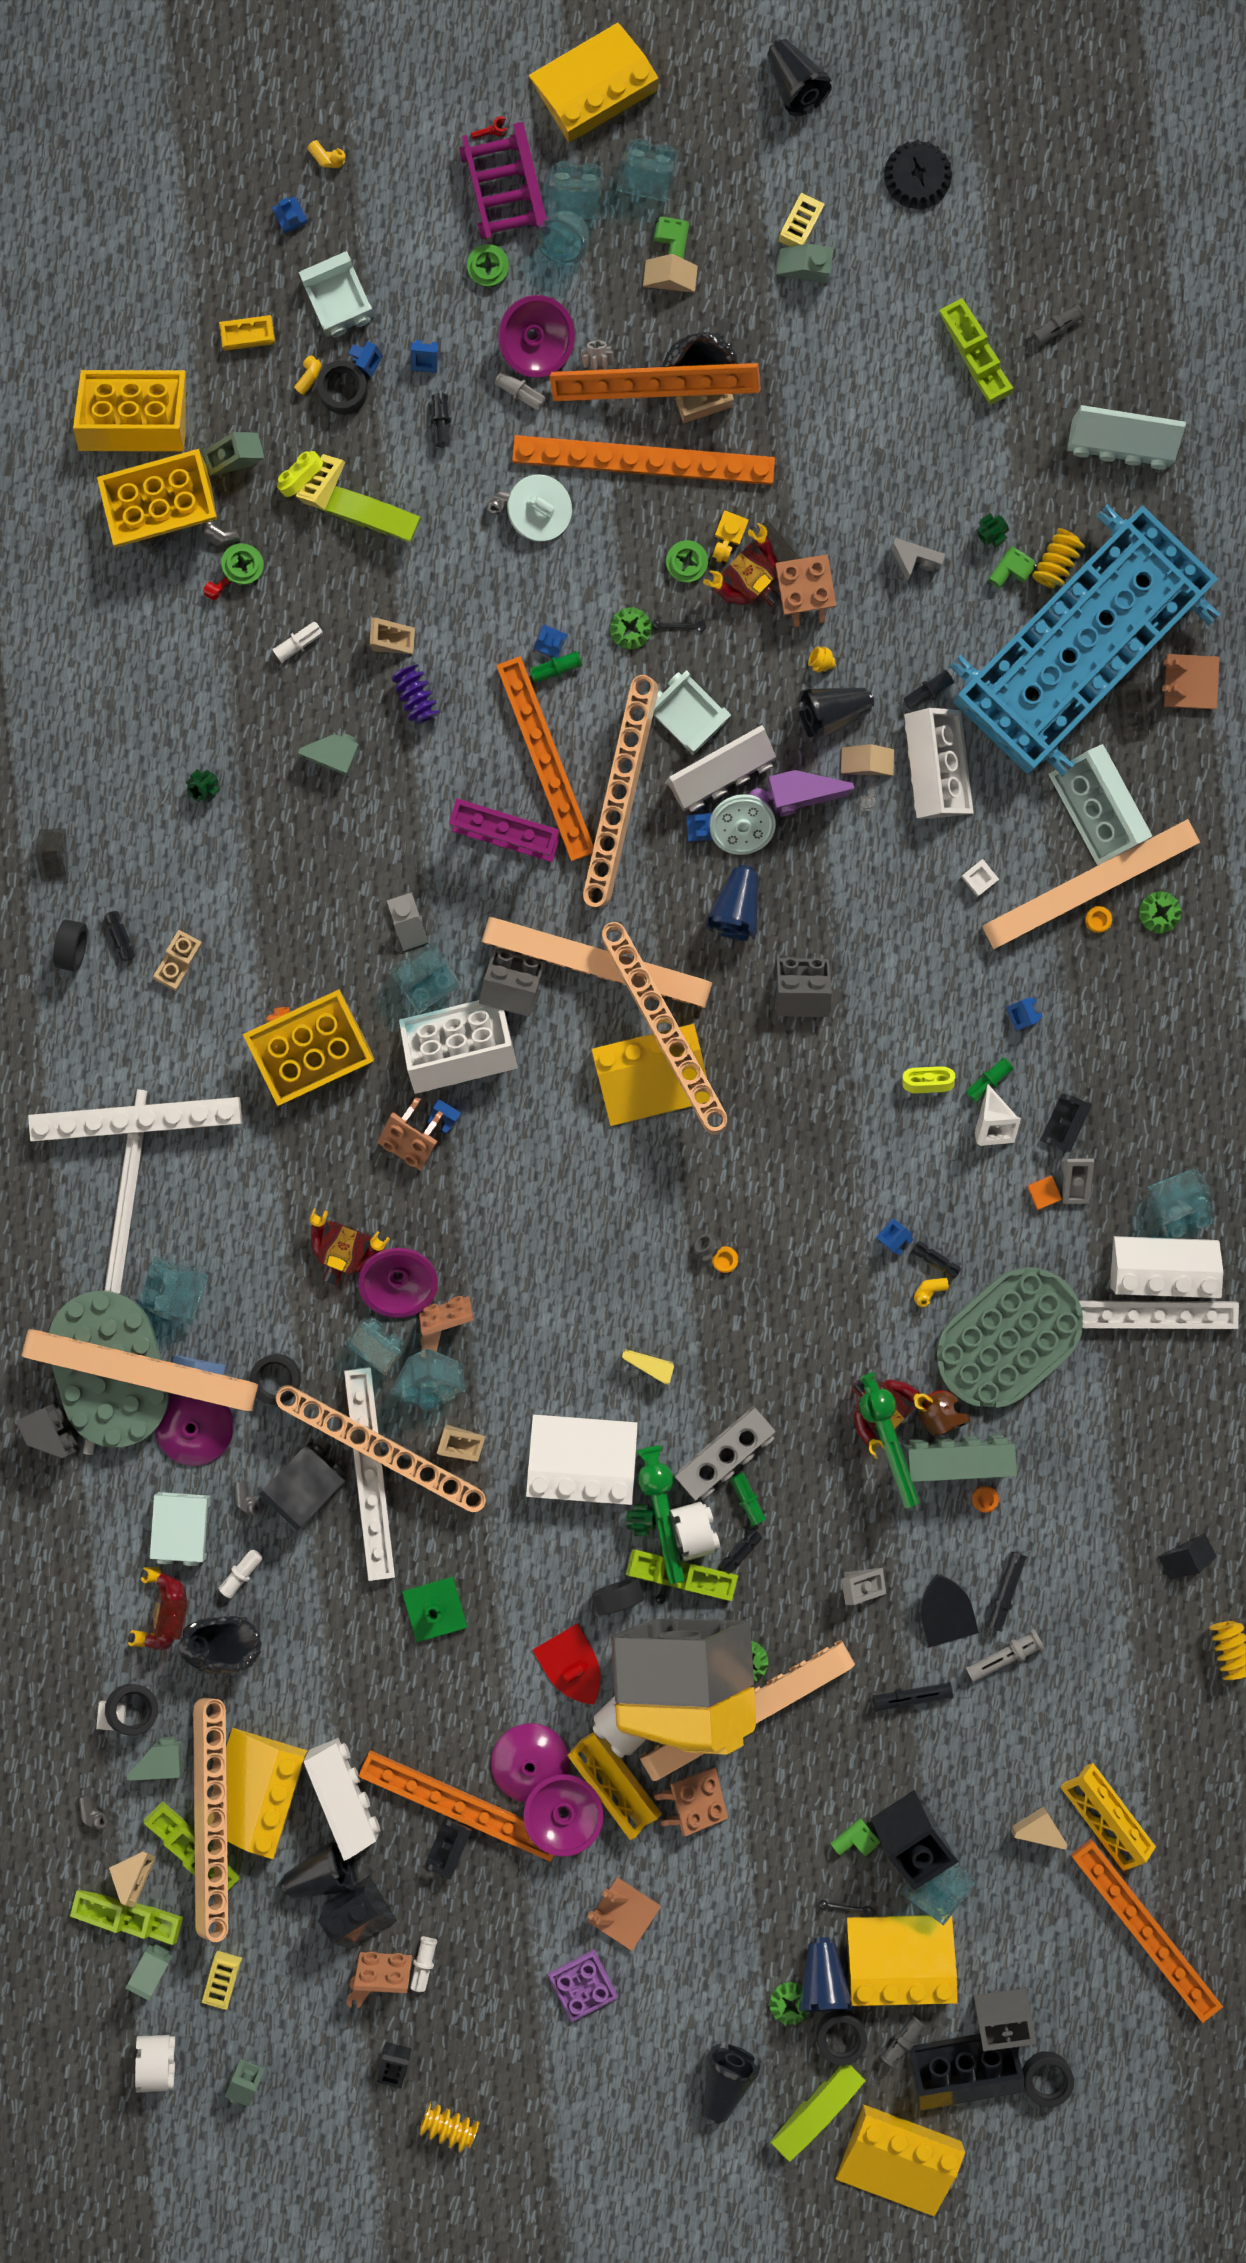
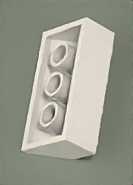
[904,708,974,819]
[668,725,776,812]
[1110,1236,1223,1298]
[303,1738,380,1861]

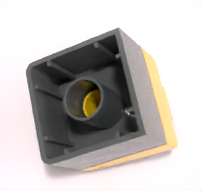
[611,1618,756,1755]

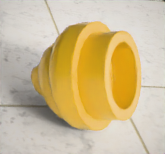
[808,646,836,673]

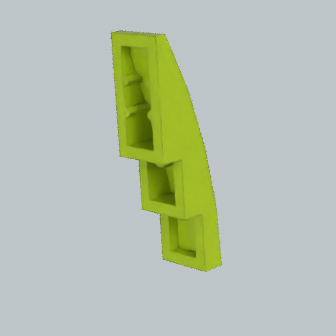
[939,298,1013,405]
[318,486,421,543]
[626,1549,738,1601]
[144,1801,240,1890]
[70,1890,183,1945]
[770,2064,866,2162]

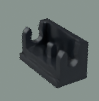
[1040,1093,1092,1153]
[426,1815,472,1880]

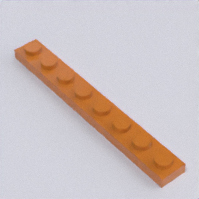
[550,363,761,401]
[496,656,594,862]
[358,1750,554,1862]
[1070,1839,1223,2023]

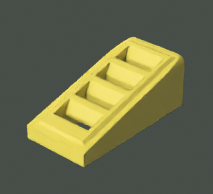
[778,193,825,247]
[296,454,346,510]
[622,1349,674,1385]
[202,1951,242,2010]

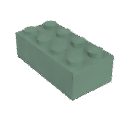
[903,1434,1017,1482]

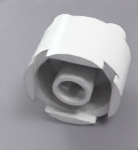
[670,1502,720,1562]
[592,1696,647,1758]
[135,2035,175,2093]

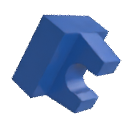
[272,196,308,234]
[411,340,438,373]
[349,341,383,378]
[533,624,567,659]
[686,813,713,842]
[1006,997,1043,1031]
[428,1100,461,1134]
[876,1218,913,1255]

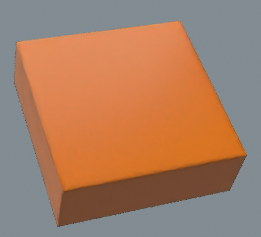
[1027,1175,1062,1210]

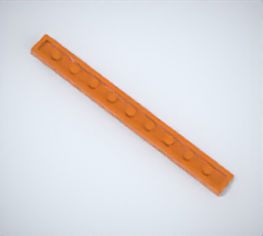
[512,435,775,485]

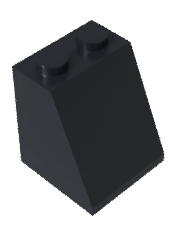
[259,1442,347,1531]
[871,1790,958,1891]
[318,1875,397,1949]

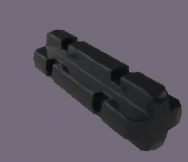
[104,910,136,962]
[912,1241,961,1279]
[720,1528,762,1574]

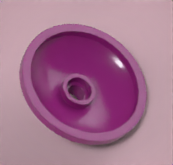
[498,295,575,377]
[358,1248,438,1318]
[155,1393,234,1466]
[491,1723,570,1802]
[524,1774,603,1856]

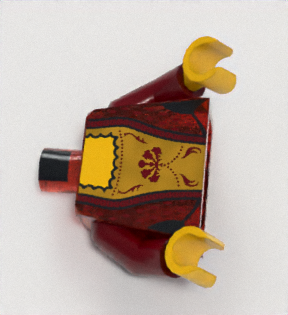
[703,523,781,607]
[310,1208,390,1286]
[851,1378,933,1459]
[128,1566,188,1650]

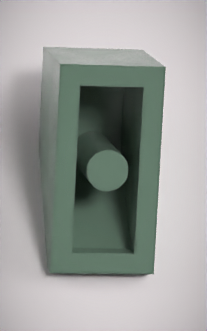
[776,244,834,284]
[203,432,264,477]
[298,733,361,777]
[127,1737,184,1781]
[125,1944,173,2001]
[225,2059,264,2107]

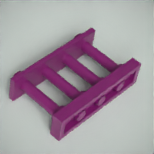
[459,122,548,245]
[448,798,560,862]

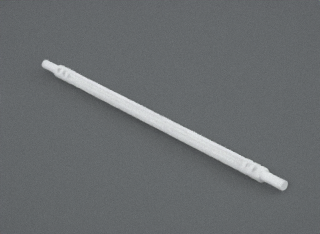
[83,1089,147,1455]

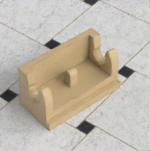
[675,394,734,423]

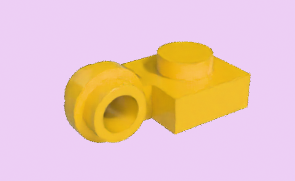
[712,510,749,563]

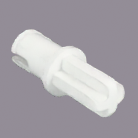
[272,622,323,663]
[218,1549,262,1598]
[410,1936,437,1992]

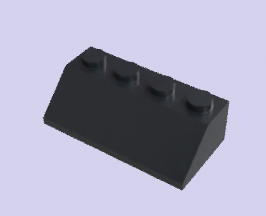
[909,2034,1024,2110]

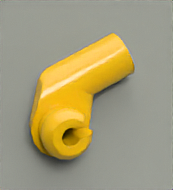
[307,140,346,168]
[294,356,322,395]
[914,1278,949,1307]

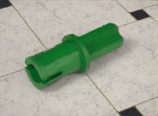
[530,651,582,683]
[966,1057,1014,1102]
[731,1473,766,1526]

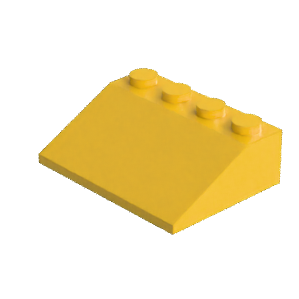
[529,23,659,143]
[73,370,186,451]
[97,449,217,548]
[243,989,374,1106]
[592,1024,710,1126]
[207,1728,308,1859]
[847,1915,957,2006]
[836,2104,966,2216]

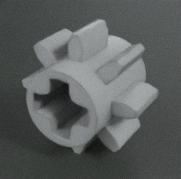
[581,340,614,370]

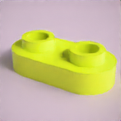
[277,451,323,497]
[902,1067,955,1094]

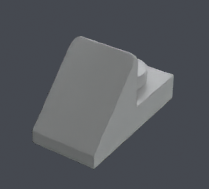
[891,538,945,581]
[387,892,429,951]
[1061,1159,1094,1204]
[842,1568,886,1605]

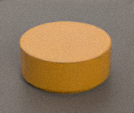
[1085,906,1112,933]
[712,1246,738,1273]

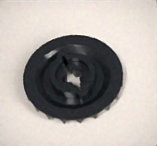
[884,139,952,209]

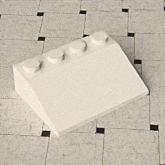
[399,1000,518,1094]
[526,1415,637,1505]

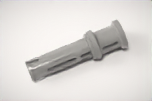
[966,1629,1045,1683]

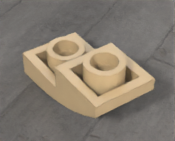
[153,930,202,992]

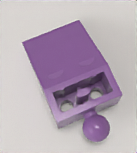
[749,770,854,817]

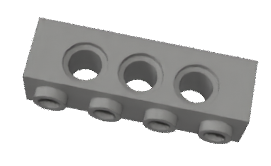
[674,1406,776,1501]

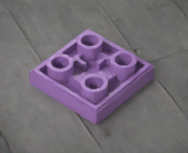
[547,1949,618,2022]

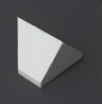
[975,1085,1021,1146]

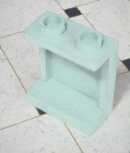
[299,251,374,337]
[653,670,731,755]
[150,1492,211,1566]

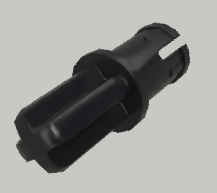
[430,393,451,448]
[903,670,954,710]

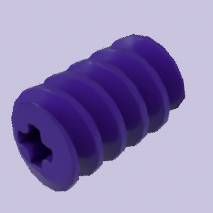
[391,664,441,724]

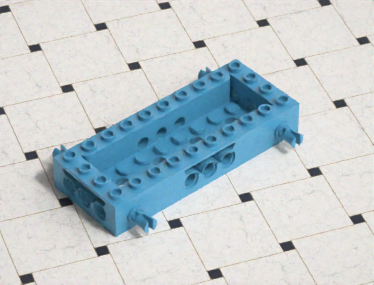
[949,504,1221,777]

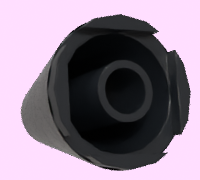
[767,39,832,117]
[798,687,874,742]
[281,1840,358,1899]
[703,2044,760,2124]

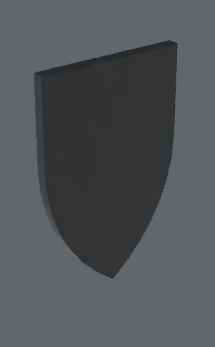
[920,1574,979,1647]

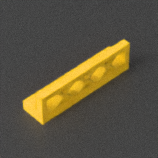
[567,1732,662,1840]
[1060,1763,1156,1871]

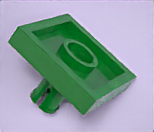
[402,1576,468,1642]

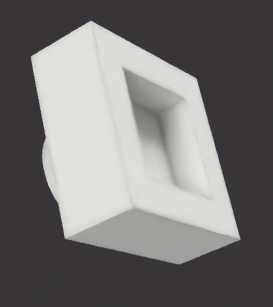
[961,859,999,897]
[96,1701,127,1731]

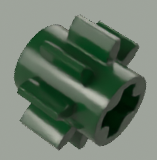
[976,513,1009,548]
[185,769,220,803]
[626,1504,656,1537]

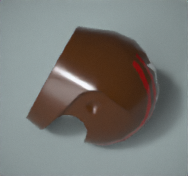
[919,1390,970,1436]

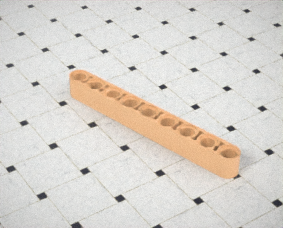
[583,675,658,907]
[982,819,1200,949]
[481,917,712,1008]
[602,922,727,1135]
[21,1329,258,1411]
[275,1385,486,1512]
[639,1641,855,1781]
[193,1697,228,1942]

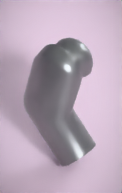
[486,491,510,515]
[201,521,240,546]
[235,1481,262,1516]
[79,1794,108,1830]

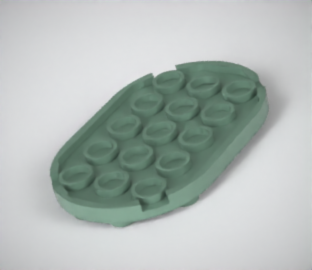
[937,1267,1083,1408]
[49,1290,170,1448]

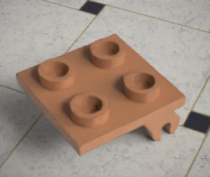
[775,554,837,628]
[1162,654,1219,710]
[377,1097,444,1171]
[420,1296,474,1359]
[653,1767,728,1836]
[587,1877,661,1951]
[346,1952,412,2008]

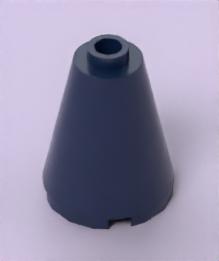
[705,865,758,941]
[799,1937,853,2012]

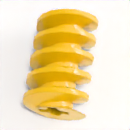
[1032,528,1085,588]
[1209,1621,1246,1680]
[420,2102,479,2153]

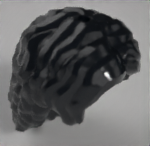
[662,332,738,397]
[178,1616,262,1674]

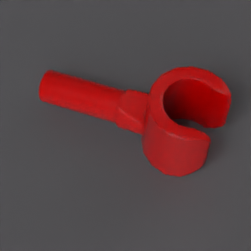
[471,116,508,139]
[203,576,231,600]

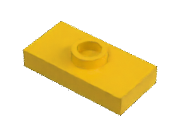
[219,315,276,351]

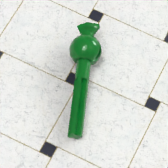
[859,1372,920,1508]
[636,1445,685,1584]

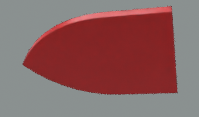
[532,1623,600,1705]

